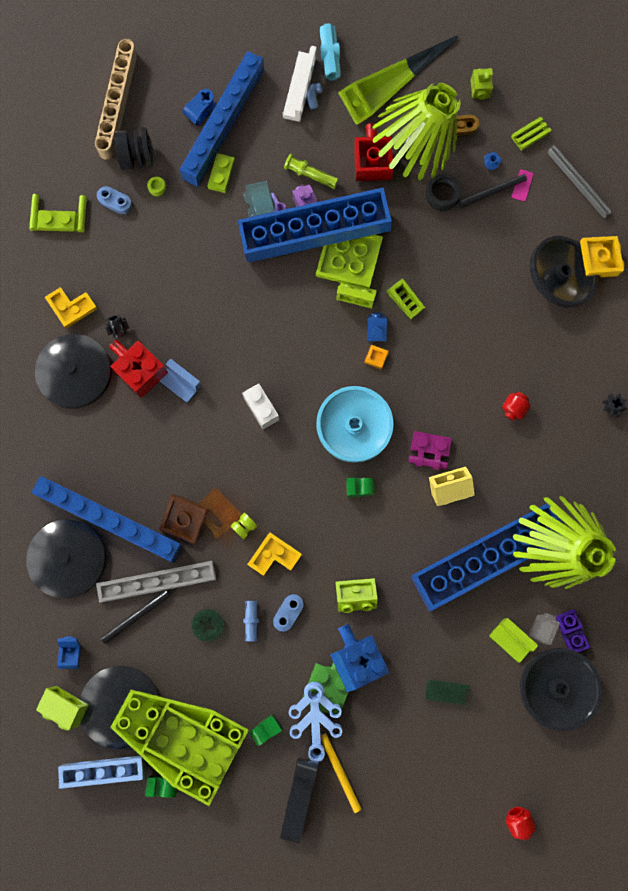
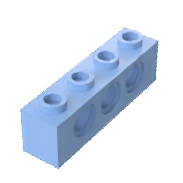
[58,756,147,788]

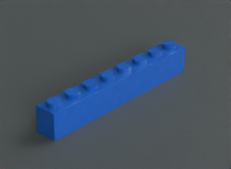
[180,51,264,187]
[31,476,183,563]

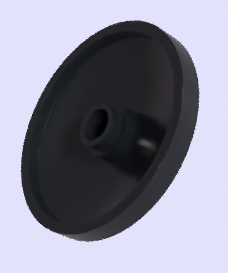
[530,236,598,308]
[35,334,112,409]
[26,519,106,598]
[520,648,602,731]
[80,666,159,749]

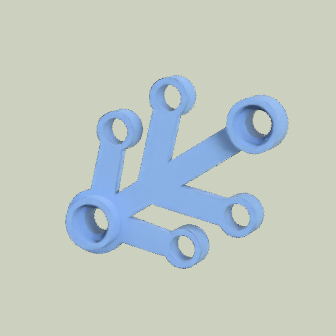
[289,682,342,762]

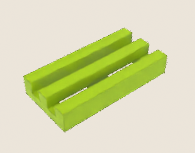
[511,117,552,151]

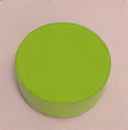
[147,177,166,196]

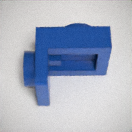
[367,312,387,341]
[57,636,81,669]

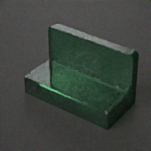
[425,679,470,705]

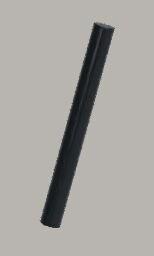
[458,174,527,208]
[101,590,170,644]

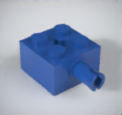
[330,624,389,692]

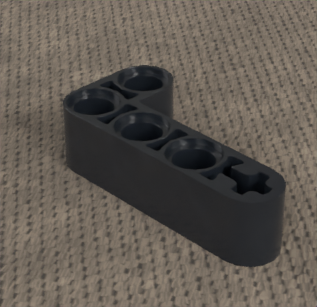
[280,757,318,843]

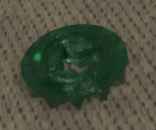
[191,609,223,641]

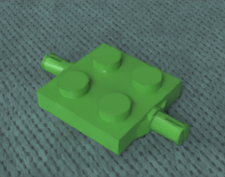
[302,662,348,714]

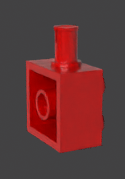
[354,123,393,181]
[109,340,168,398]

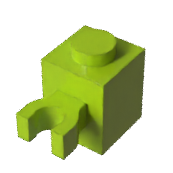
[471,68,493,100]

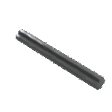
[548,145,612,218]

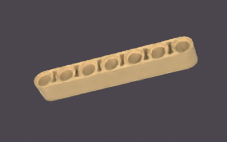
[95,39,137,159]

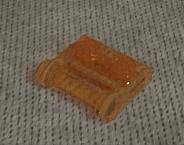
[198,488,242,539]

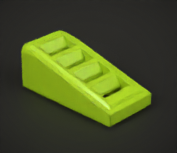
[386,279,425,319]

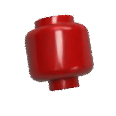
[502,392,531,421]
[506,807,536,840]

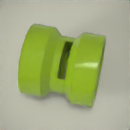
[231,512,257,540]

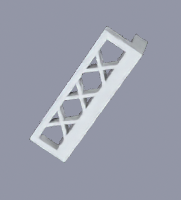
[283,46,316,122]

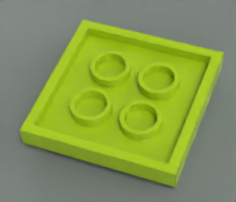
[316,235,383,288]

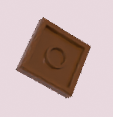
[159,494,209,545]

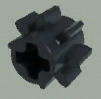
[104,315,129,338]
[602,393,627,417]

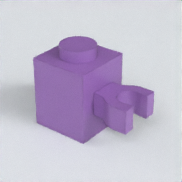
[293,184,317,207]

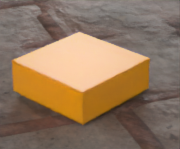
[364,345,389,370]

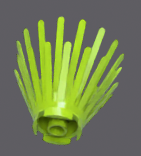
[373,82,461,180]
[513,496,616,589]

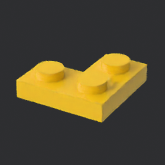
[45,287,97,329]
[247,532,302,576]

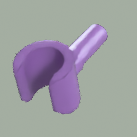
[271,193,286,212]

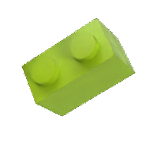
[36,686,89,730]

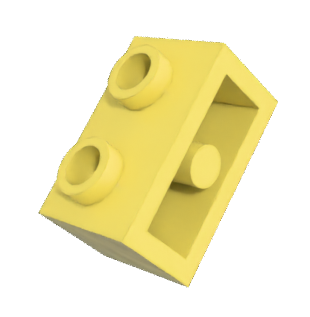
[429,467,475,506]

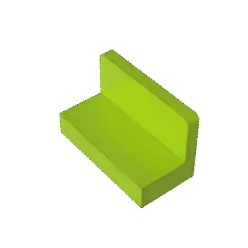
[489,618,538,662]

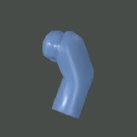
[307,83,323,109]

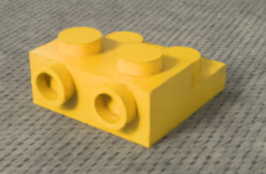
[580,236,625,277]

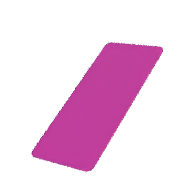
[512,169,534,201]

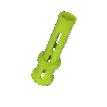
[284,153,339,189]

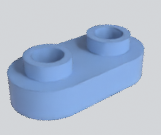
[97,186,132,214]
[273,594,303,632]

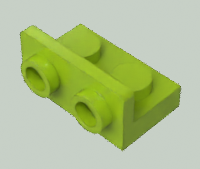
[336,282,376,309]
[336,578,377,613]

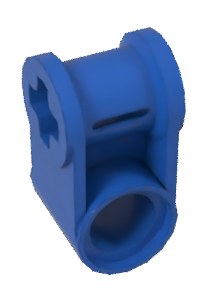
[182,89,215,125]

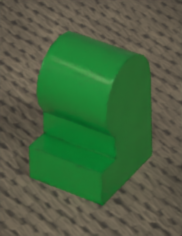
[346,478,375,498]
[249,714,282,746]
[145,775,177,798]

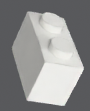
[242,384,279,430]

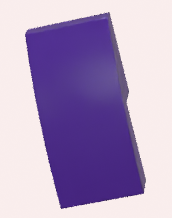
[556,609,591,653]

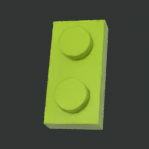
[207,153,235,193]

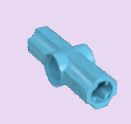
[320,23,341,81]

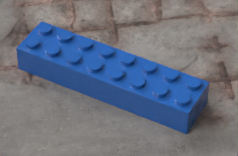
[238,188,392,263]
[410,504,563,611]

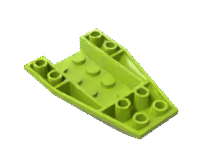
[111,690,249,806]

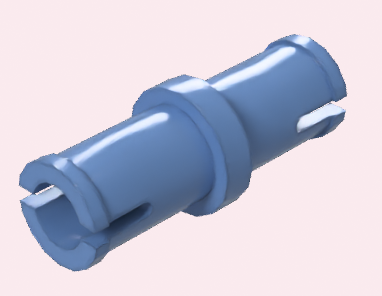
[243,601,259,641]

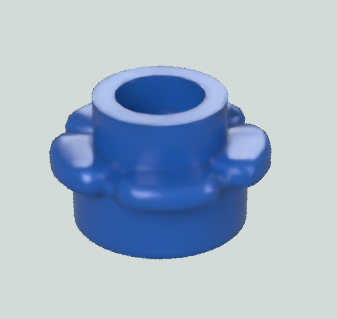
[484,152,502,170]

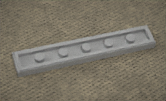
[96,561,216,603]

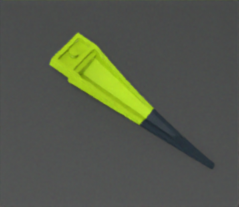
[338,35,458,125]

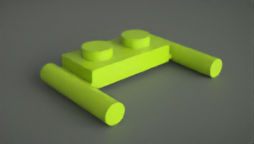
[29,194,87,232]

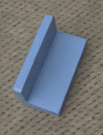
[160,358,202,402]

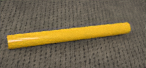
[320,733,362,813]

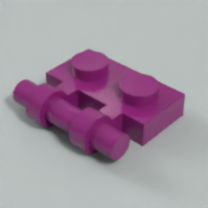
[408,431,452,470]

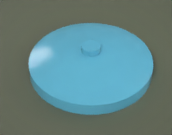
[316,386,393,463]

